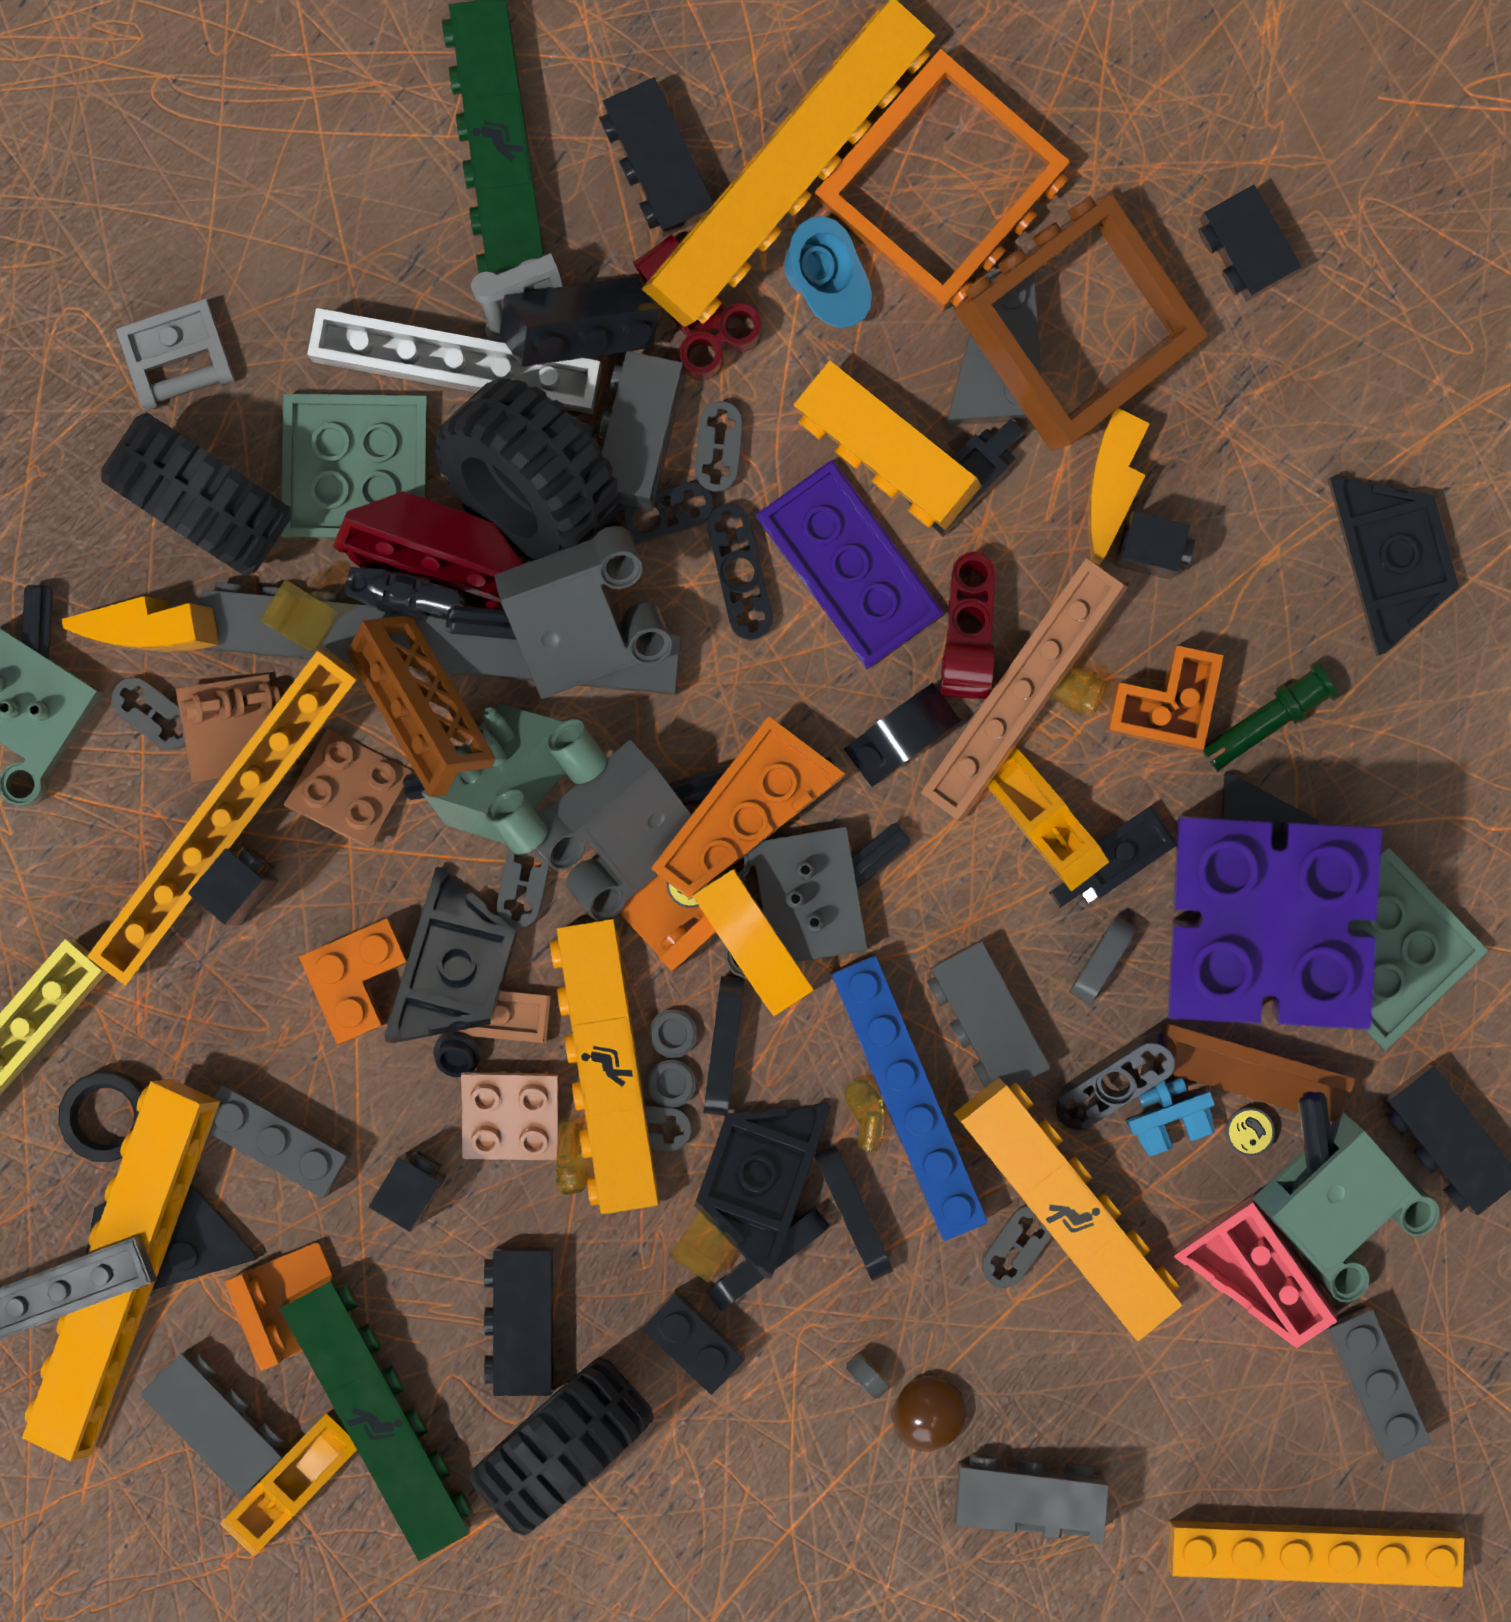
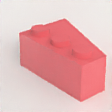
[1173,1194,1337,1348]

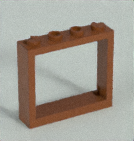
[953,194,1208,451]

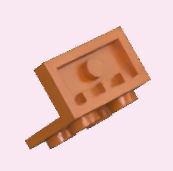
[619,875,717,972]
[224,1242,332,1372]

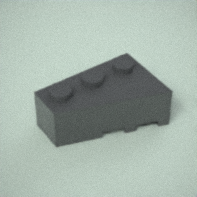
[946,272,1041,426]
[954,1455,1109,1544]

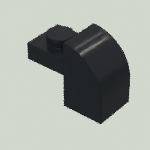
[844,683,961,787]

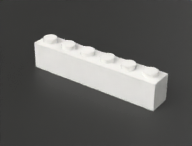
[307,308,602,415]

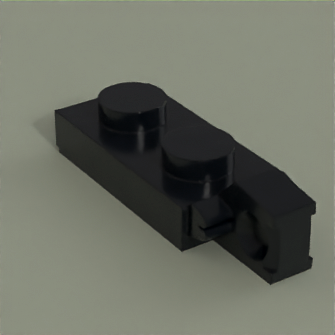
[908,418,1026,537]
[1049,806,1177,908]

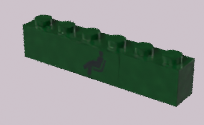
[442,0,545,275]
[279,1274,474,1561]

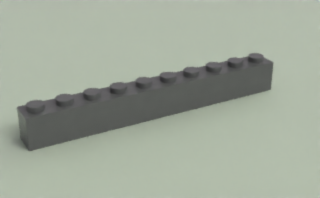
[201,582,681,695]

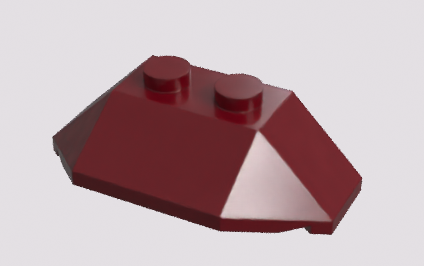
[333,491,523,609]

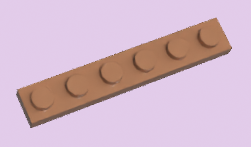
[920,558,1128,821]

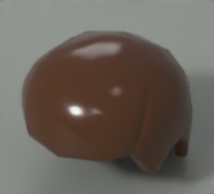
[891,1376,967,1453]

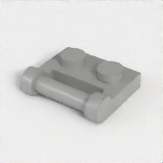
[471,254,563,343]
[116,299,235,412]

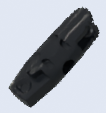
[344,567,470,621]

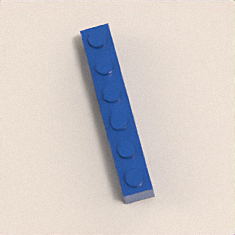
[831,955,988,1241]

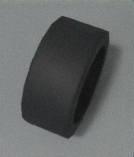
[58,1071,144,1162]

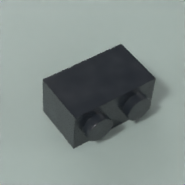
[1198,184,1301,302]
[1115,511,1195,580]
[369,1150,446,1232]
[641,1289,745,1395]

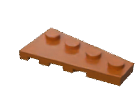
[651,716,845,899]

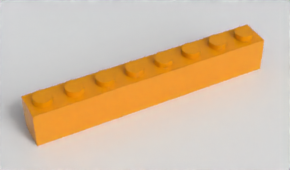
[642,0,935,327]
[87,645,360,986]
[22,1079,220,1462]

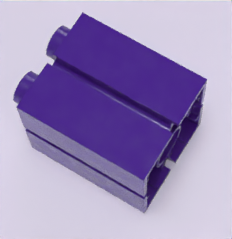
[1168,816,1382,1030]

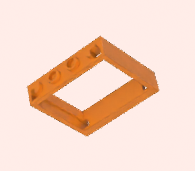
[814,48,1070,312]

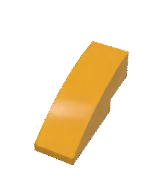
[1088,408,1150,565]
[62,596,219,652]
[987,746,1109,892]
[693,869,814,1017]
[219,1413,357,1557]

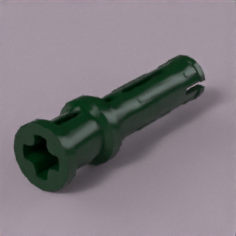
[1202,661,1340,772]

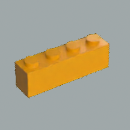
[793,360,982,531]

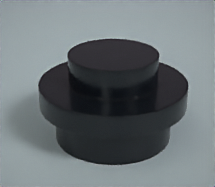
[433,1031,482,1077]

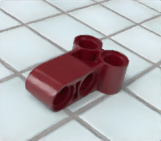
[633,234,762,381]
[940,552,995,700]

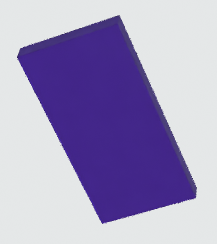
[755,459,944,670]

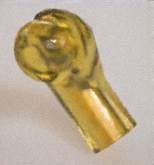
[845,1078,886,1151]
[555,1121,589,1195]

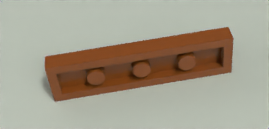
[347,616,496,797]
[1155,1023,1355,1122]

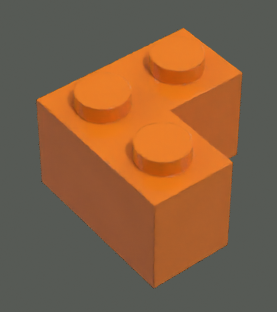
[1105,645,1224,752]
[299,918,408,1045]

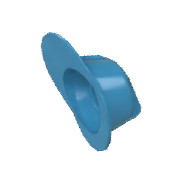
[784,216,872,328]

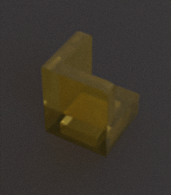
[259,579,339,652]
[669,1211,734,1283]

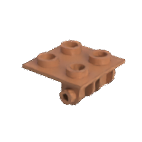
[175,674,280,783]
[284,728,412,849]
[461,1070,559,1161]

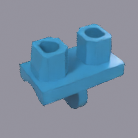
[1125,1078,1215,1157]

